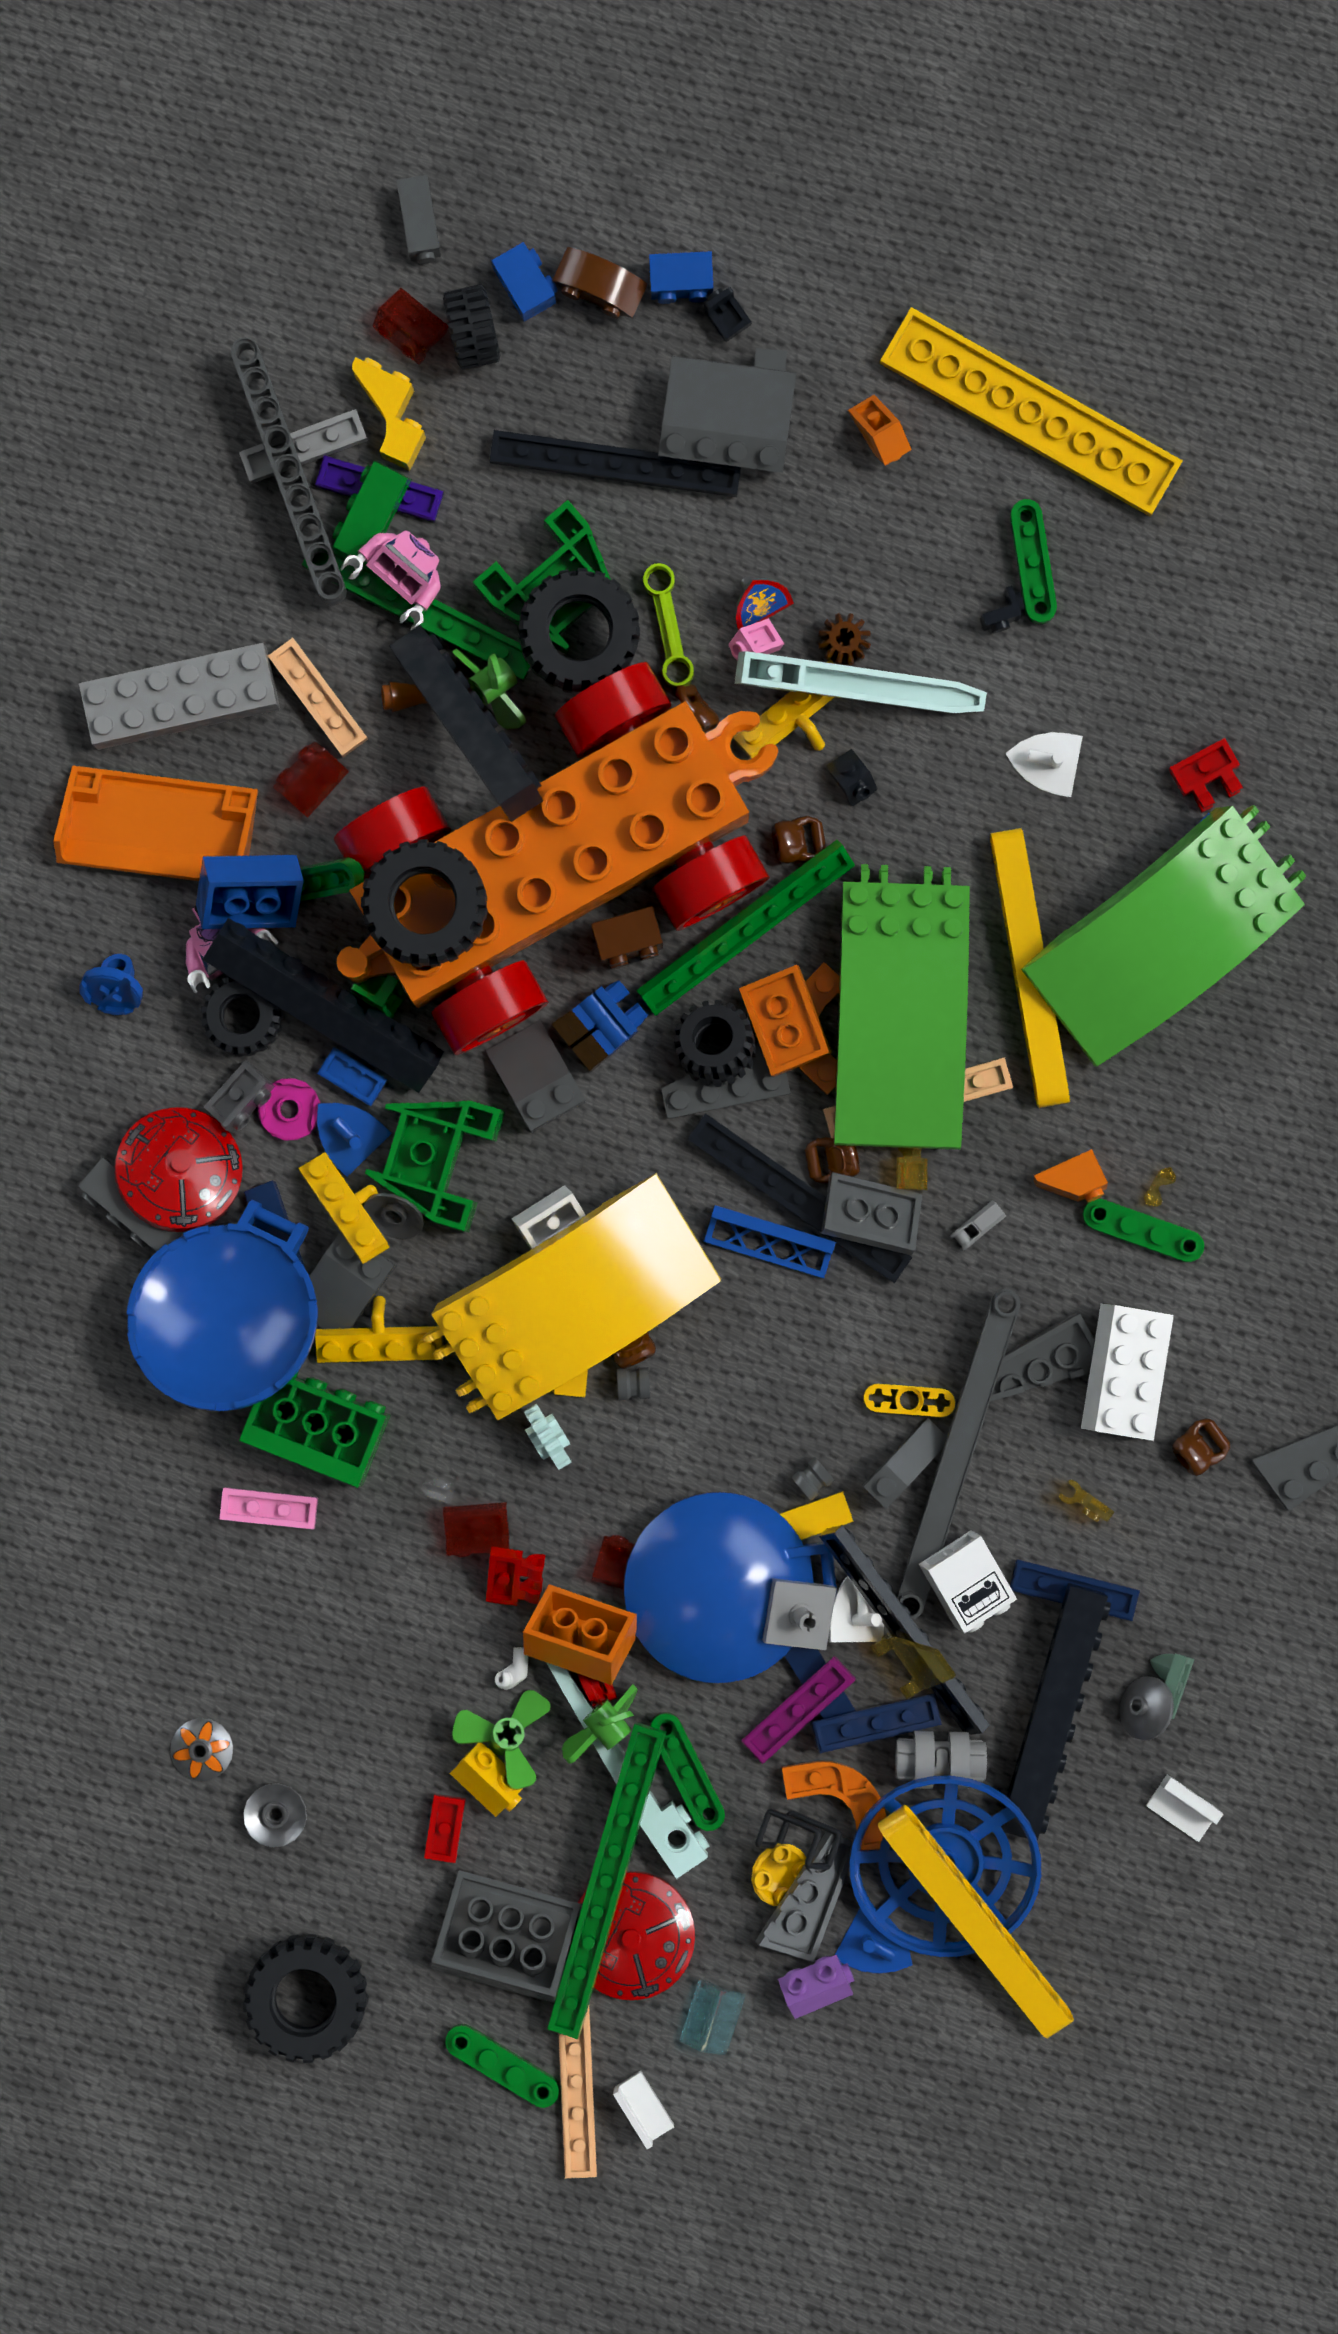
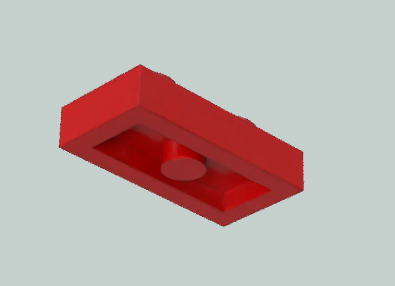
[424,1794,466,1863]

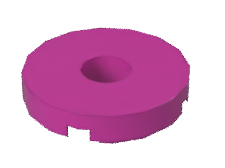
[258,1078,321,1141]

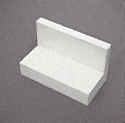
[1146,1774,1223,1842]
[613,2070,674,2149]

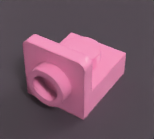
[729,618,784,661]

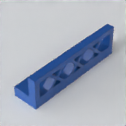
[704,1205,836,1279]

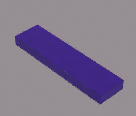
[315,456,444,523]

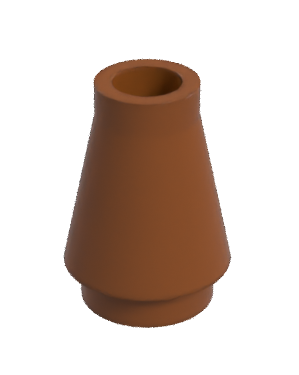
[381,681,427,713]

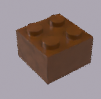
[591,906,663,969]

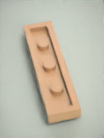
[268,638,368,758]

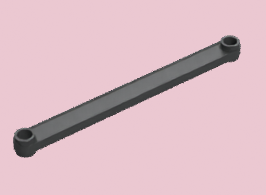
[896,1289,1021,1619]

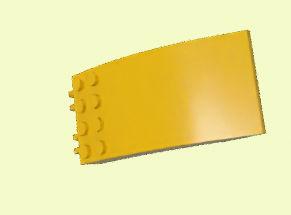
[422,1173,721,1420]

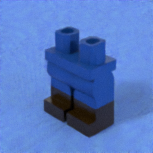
[552,980,648,1072]

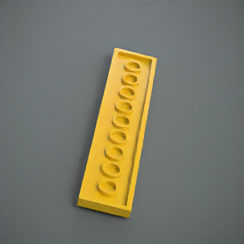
[880,307,1183,517]

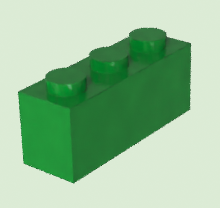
[332,461,412,564]

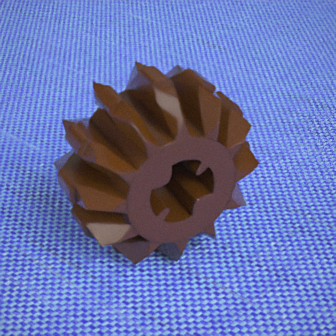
[818,613,871,666]

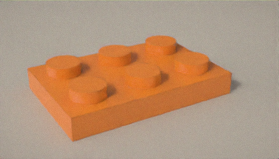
[739,965,832,1077]

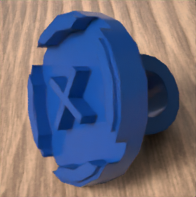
[79,954,143,1015]

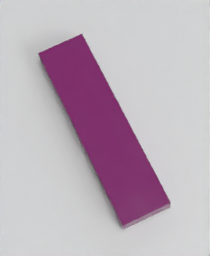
[741,1655,856,1764]

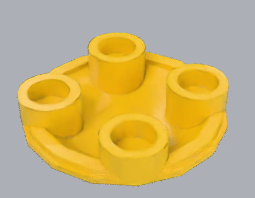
[751,1844,807,1906]

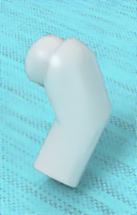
[495,1647,529,1690]

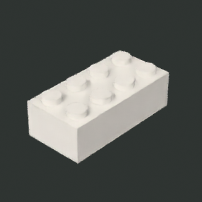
[1081,1304,1174,1441]

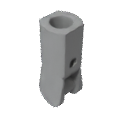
[949,1200,1006,1252]

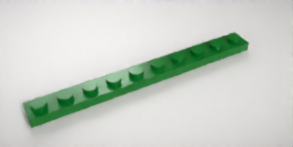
[547,1722,666,2039]

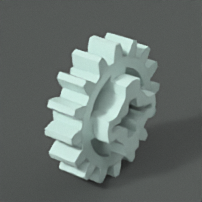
[524,1404,572,1470]

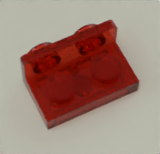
[373,288,449,365]

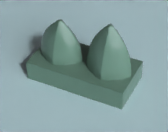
[1150,1653,1195,1719]

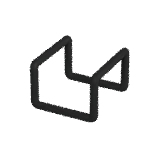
[755,1809,842,1870]

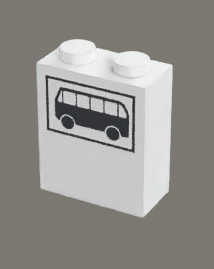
[919,1530,1017,1634]

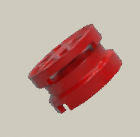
[577,1673,617,1709]

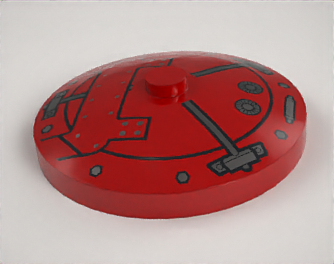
[115,1107,243,1232]
[570,1871,695,2000]

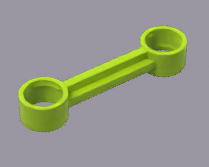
[643,563,694,688]

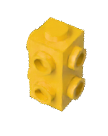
[449,1743,523,1817]

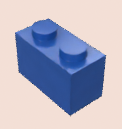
[491,242,558,322]
[649,251,714,304]

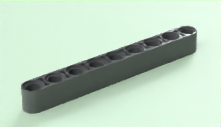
[231,337,347,606]

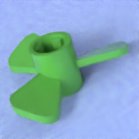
[452,648,526,729]
[562,1684,638,1764]
[452,1690,551,1790]

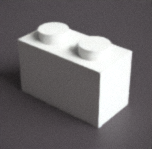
[512,1185,585,1249]

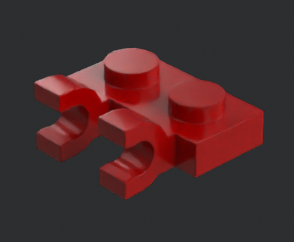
[1169,738,1243,813]
[486,1547,546,1606]

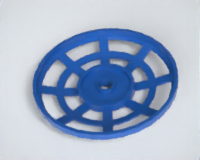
[850,1776,1041,1957]

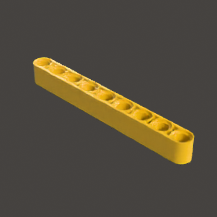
[990,828,1070,1108]
[878,1805,1074,2039]

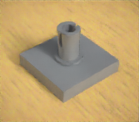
[762,1578,837,1650]

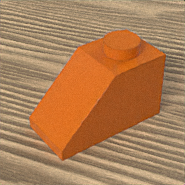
[848,395,912,466]
[1034,1149,1108,1202]

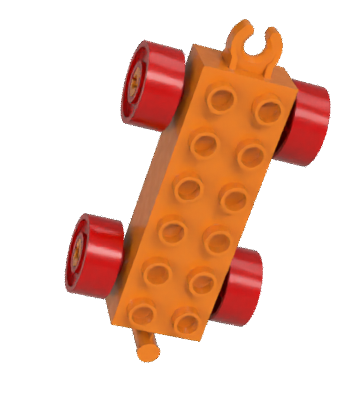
[333,662,778,1055]

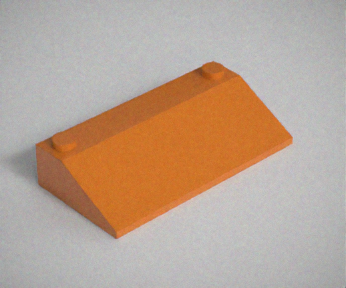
[53,765,258,881]

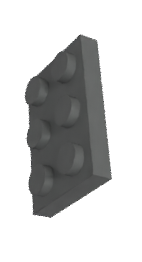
[821,1172,922,1255]

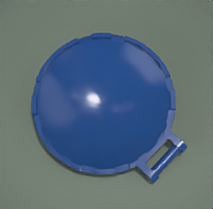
[127,1199,318,1411]
[624,1492,837,1683]

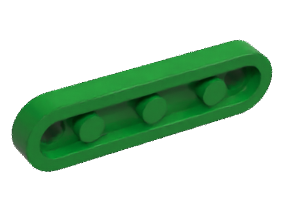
[1010,499,1057,625]
[300,858,364,901]
[1082,1199,1204,1262]
[650,1712,725,1831]
[445,2024,559,2108]

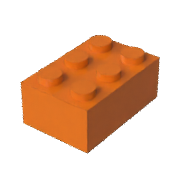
[523,1584,637,1685]

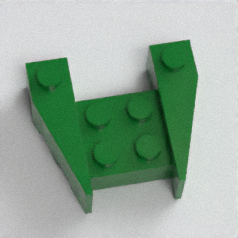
[473,500,611,654]
[365,1101,505,1233]

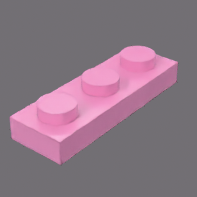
[220,1487,318,1529]

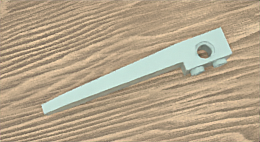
[735,651,987,713]
[546,1662,710,1879]

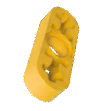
[863,1384,955,1417]

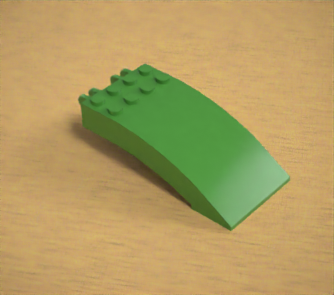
[1021,805,1306,1066]
[834,864,970,1150]

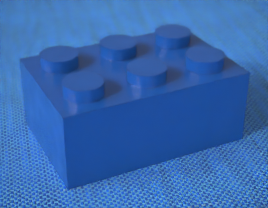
[196,855,303,929]

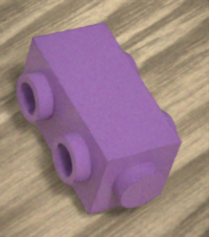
[778,1955,855,2019]

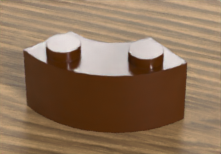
[552,247,648,319]

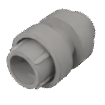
[895,1731,987,1790]

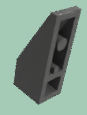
[862,1418,947,1509]

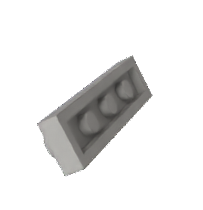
[239,409,368,484]

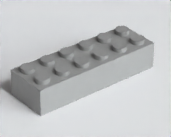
[79,643,281,750]

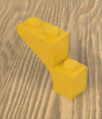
[352,357,426,471]

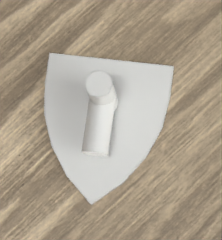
[1006,732,1083,797]
[829,1576,884,1642]

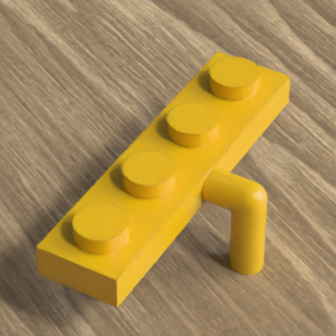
[733,659,835,759]
[298,1152,390,1264]
[315,1296,443,1363]

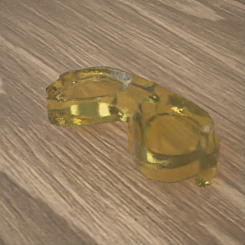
[1144,1167,1176,1207]

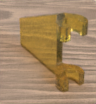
[870,1632,956,1699]

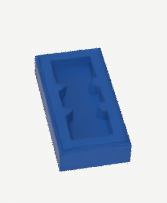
[317,1047,388,1107]

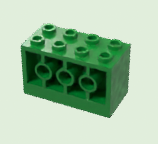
[239,1372,391,1488]

